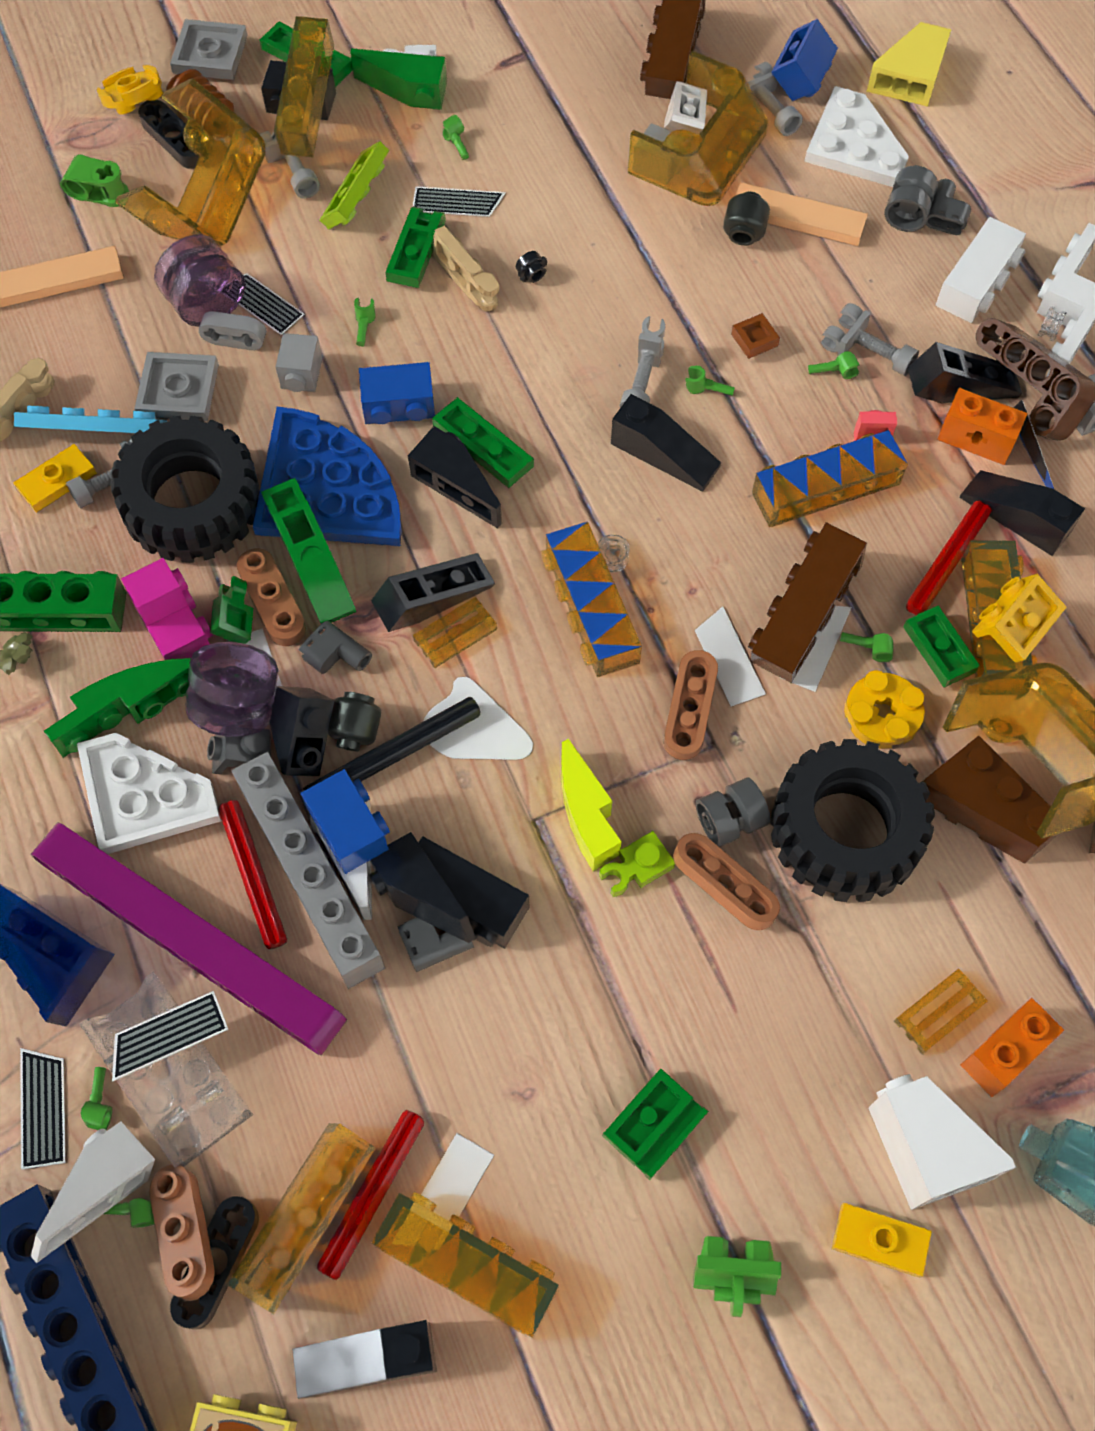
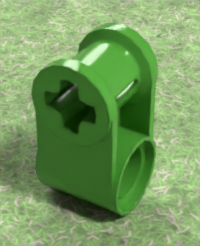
[60,155,130,207]

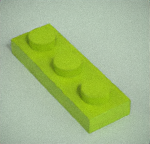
[319,141,389,229]

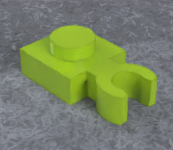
[599,831,675,897]

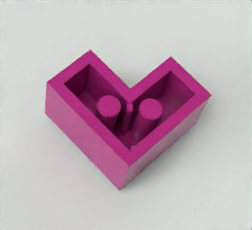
[121,558,213,662]

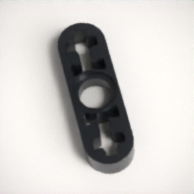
[138,100,208,169]
[170,1196,259,1330]

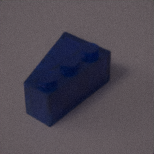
[0,884,115,1027]

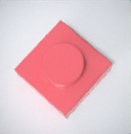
[853,410,897,445]

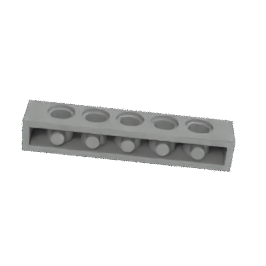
[231,752,385,989]

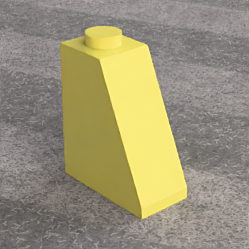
[867,22,951,106]

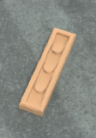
[735,182,868,246]
[0,246,124,308]

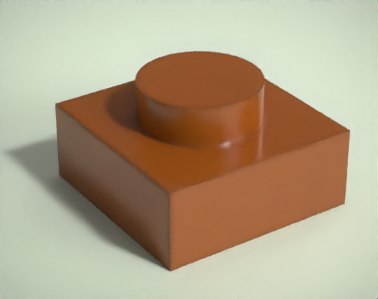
[731,313,780,359]

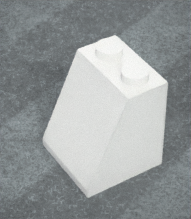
[868,1074,1016,1210]

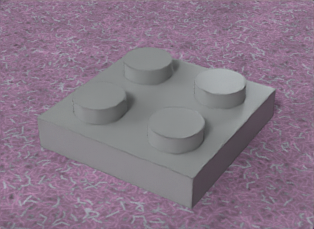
[170,19,248,80]
[134,352,219,422]

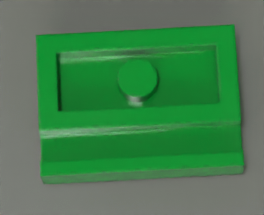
[602,1068,709,1180]

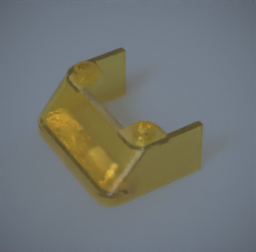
[628,51,768,206]
[115,78,266,248]
[942,663,1095,839]

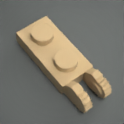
[433,226,499,312]
[0,357,55,443]

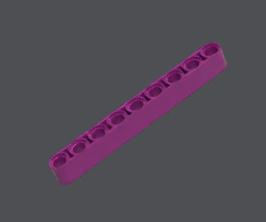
[30,822,347,1056]

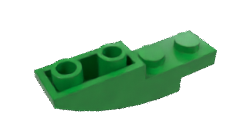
[261,478,357,624]
[44,658,203,758]

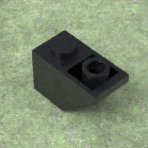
[270,686,334,776]

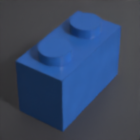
[771,19,838,102]
[359,362,435,424]
[301,769,390,874]

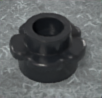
[515,251,548,283]

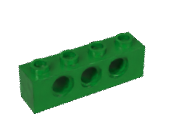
[0,571,127,632]

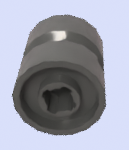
[884,165,938,232]
[695,777,771,847]

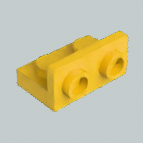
[972,573,1067,662]

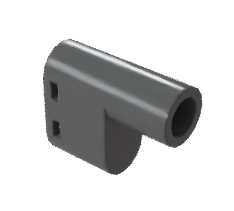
[926,179,971,235]
[299,621,372,674]
[397,917,474,972]

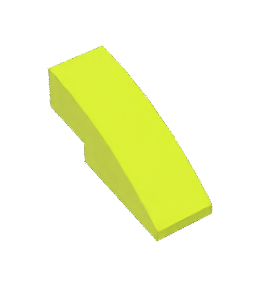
[561,739,622,871]

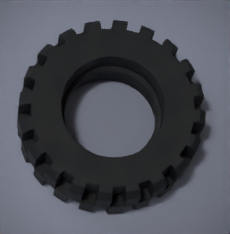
[110,416,260,563]
[770,739,935,902]

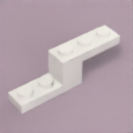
[1037,223,1095,377]

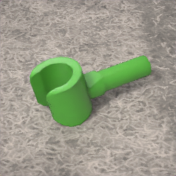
[443,115,469,160]
[354,298,376,347]
[808,351,860,379]
[685,365,735,396]
[840,632,893,662]
[81,1067,112,1130]
[104,1198,155,1228]

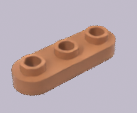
[237,548,306,646]
[663,650,718,760]
[673,833,780,930]
[149,1164,215,1301]

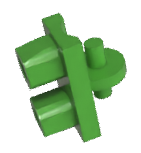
[693,1236,781,1317]

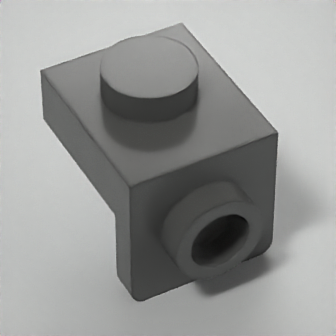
[207,723,271,775]

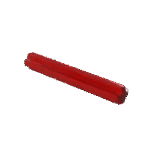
[906,501,991,616]
[218,800,287,949]
[317,1110,424,1280]

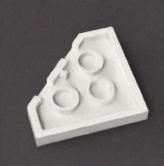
[804,86,909,187]
[77,733,222,854]

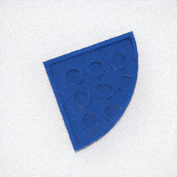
[253,406,402,546]

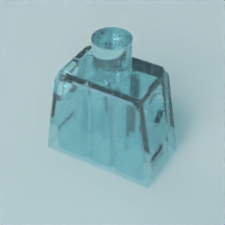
[1019,1119,1095,1227]

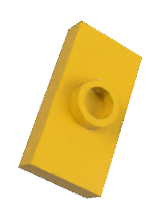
[13,444,97,513]
[831,1203,932,1278]

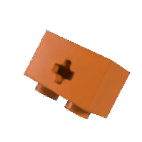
[937,388,1028,465]
[960,998,1064,1098]

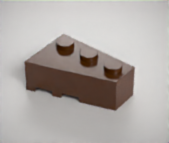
[922,735,1067,864]

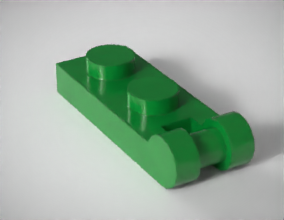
[385,206,446,288]

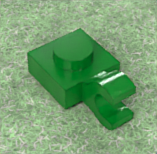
[210,576,254,646]

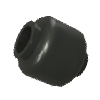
[723,191,770,246]
[328,692,381,752]

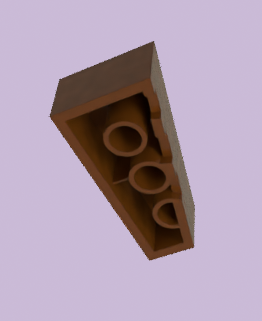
[640,0,706,99]
[748,522,867,683]

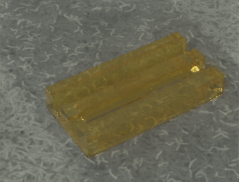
[413,597,497,668]
[894,968,988,1055]

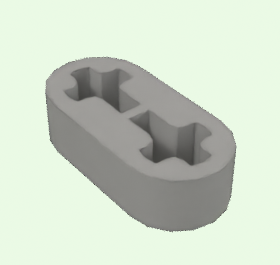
[199,311,267,350]

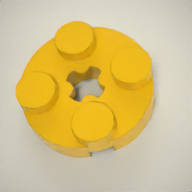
[97,65,163,114]
[844,670,925,749]

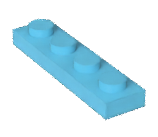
[14,405,167,433]

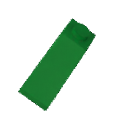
[350,48,447,110]

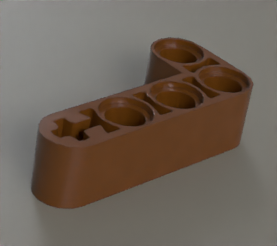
[976,318,1095,441]

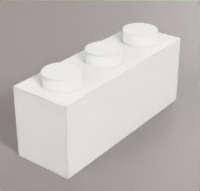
[935,217,1026,323]

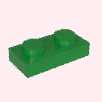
[903,605,980,688]

